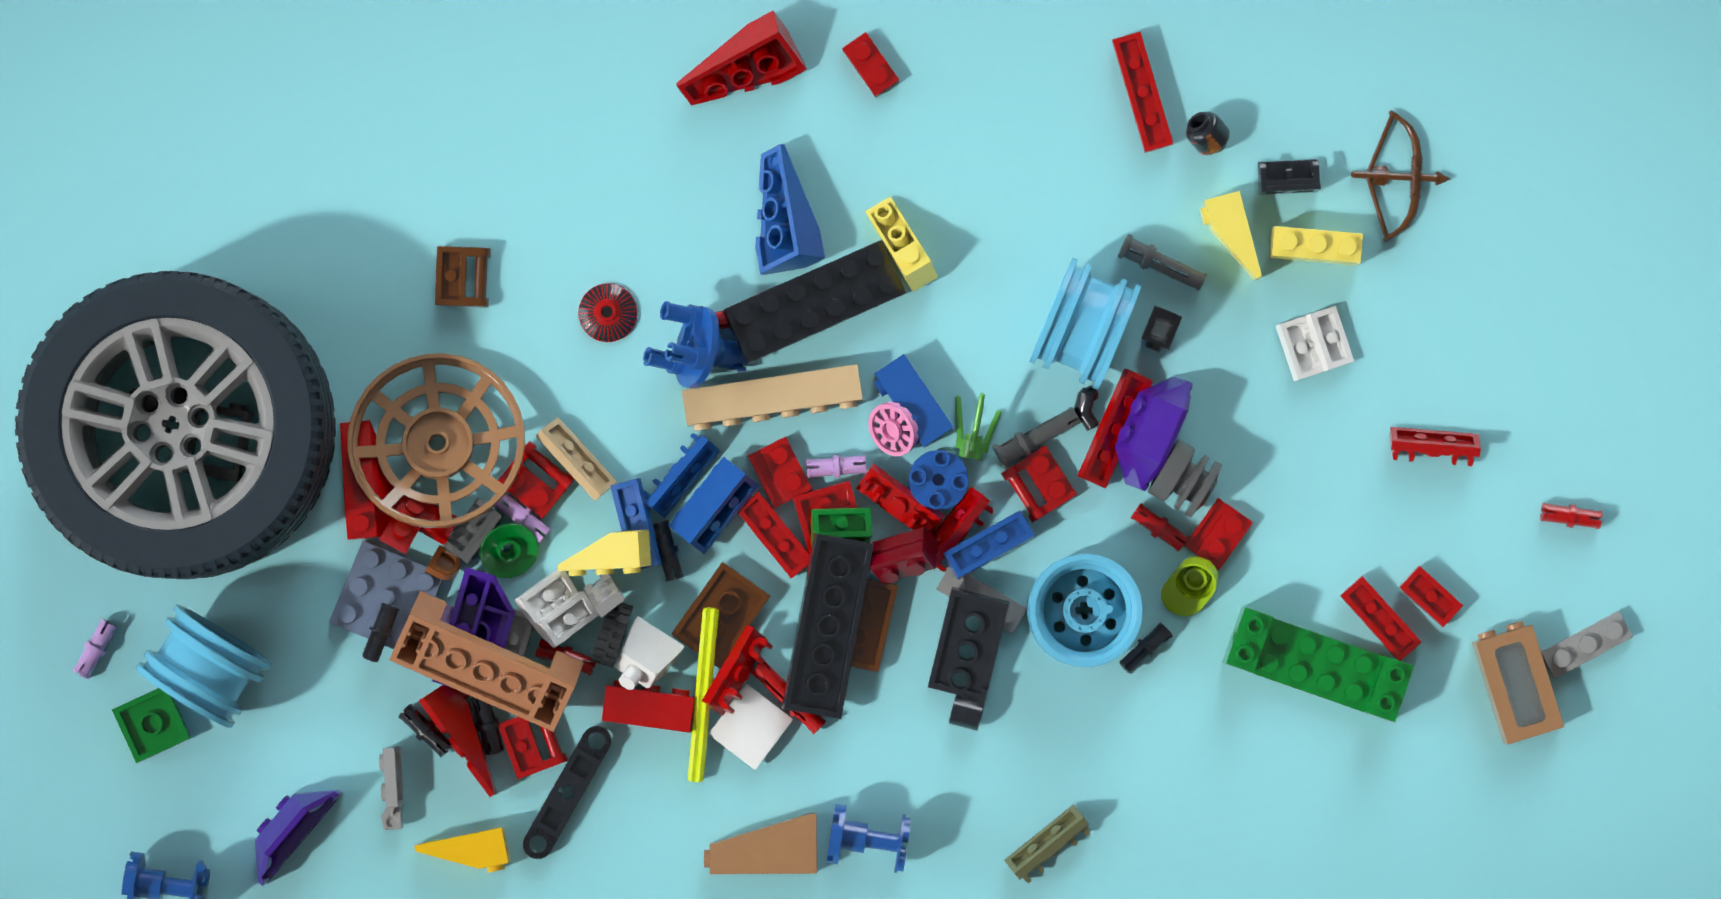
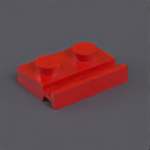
[748,436,812,509]
[1184,498,1253,571]

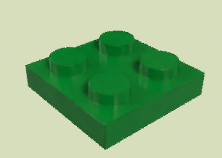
[112,688,192,763]

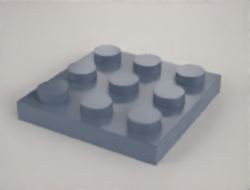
[329,541,443,649]

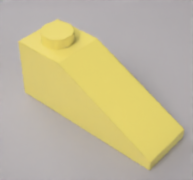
[1200,191,1262,280]

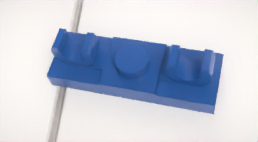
[644,433,721,518]
[610,478,662,569]
[943,510,1035,580]

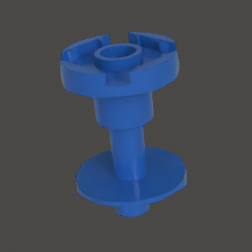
[908,450,968,511]
[826,804,911,873]
[121,851,210,899]

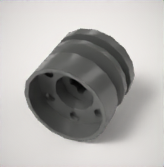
[1147,439,1222,518]

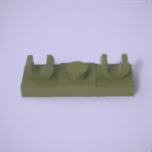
[1004,805,1090,883]

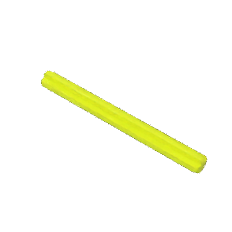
[688,607,719,782]

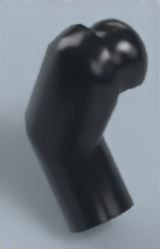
[1074,386,1099,432]

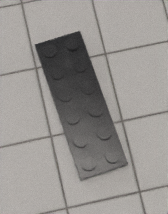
[722,240,906,365]
[782,533,874,719]

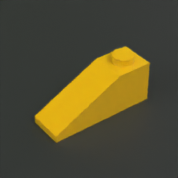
[414,827,511,873]

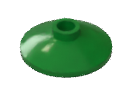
[480,523,538,578]

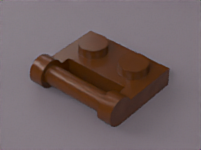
[435,246,491,308]

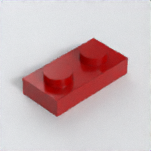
[842,32,899,98]
[1398,566,1463,627]

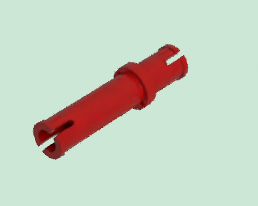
[750,661,827,735]

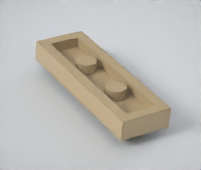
[536,417,617,501]

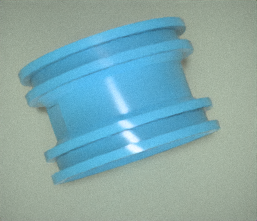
[1029,257,1141,390]
[1027,554,1143,667]
[135,604,272,728]

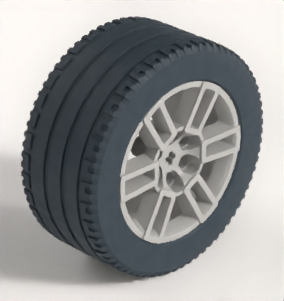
[15,271,336,580]

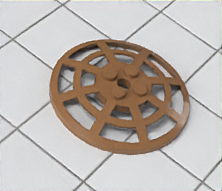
[347,353,525,528]

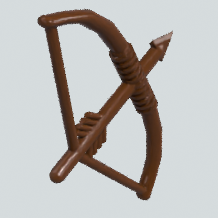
[1351,110,1451,242]

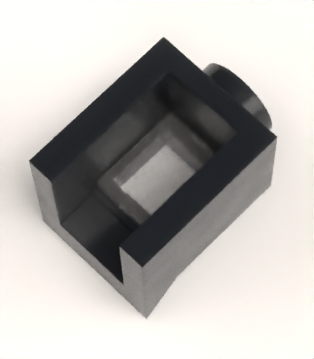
[1141,305,1182,352]

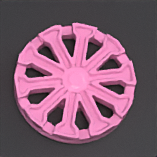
[868,402,919,456]

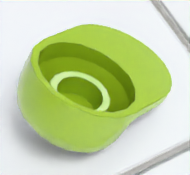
[1161,556,1219,616]

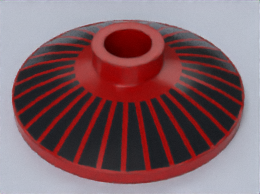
[578,283,637,342]

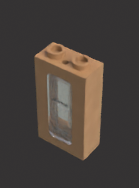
[1472,621,1564,745]

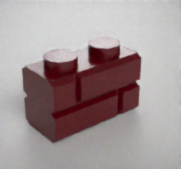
[870,527,938,583]

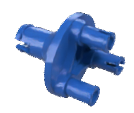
[643,301,751,389]

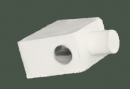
[614,616,685,690]

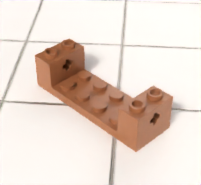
[389,591,584,732]

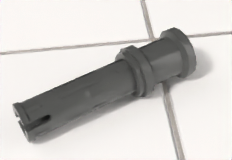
[1117,233,1207,291]
[992,407,1081,469]

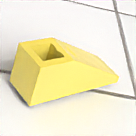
[865,197,938,292]
[557,530,651,576]

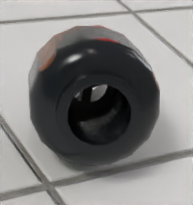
[1186,111,1230,155]

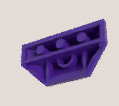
[1115,376,1193,491]
[432,567,516,686]
[255,790,343,886]

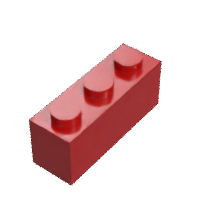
[601,680,695,733]

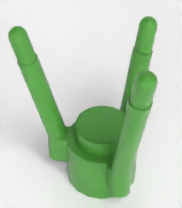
[955,393,1002,460]

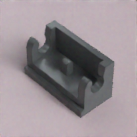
[444,497,505,564]

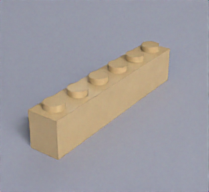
[682,364,863,431]

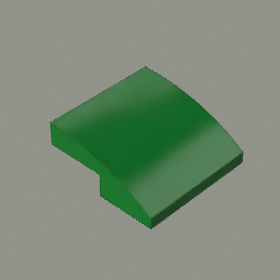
[811,507,873,570]

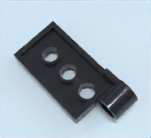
[928,587,1010,731]

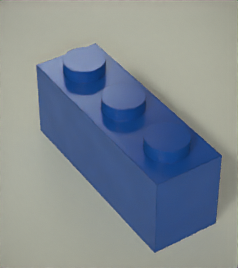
[873,354,953,448]
[668,457,760,554]

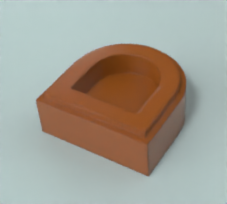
[425,545,461,580]

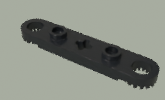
[523,726,612,859]

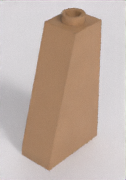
[704,813,817,874]

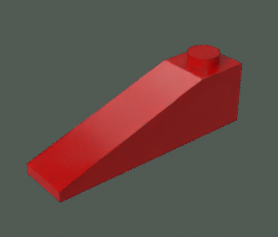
[676,10,807,106]
[340,420,404,540]
[419,685,497,797]

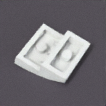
[1276,306,1355,381]
[515,569,599,648]
[708,684,793,770]

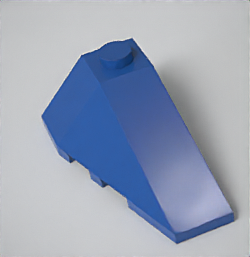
[755,144,825,275]

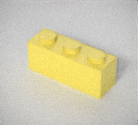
[1269,226,1363,266]

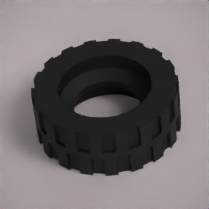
[590,602,634,668]

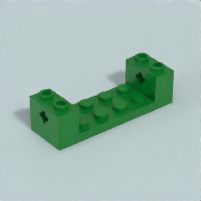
[1222,607,1414,722]

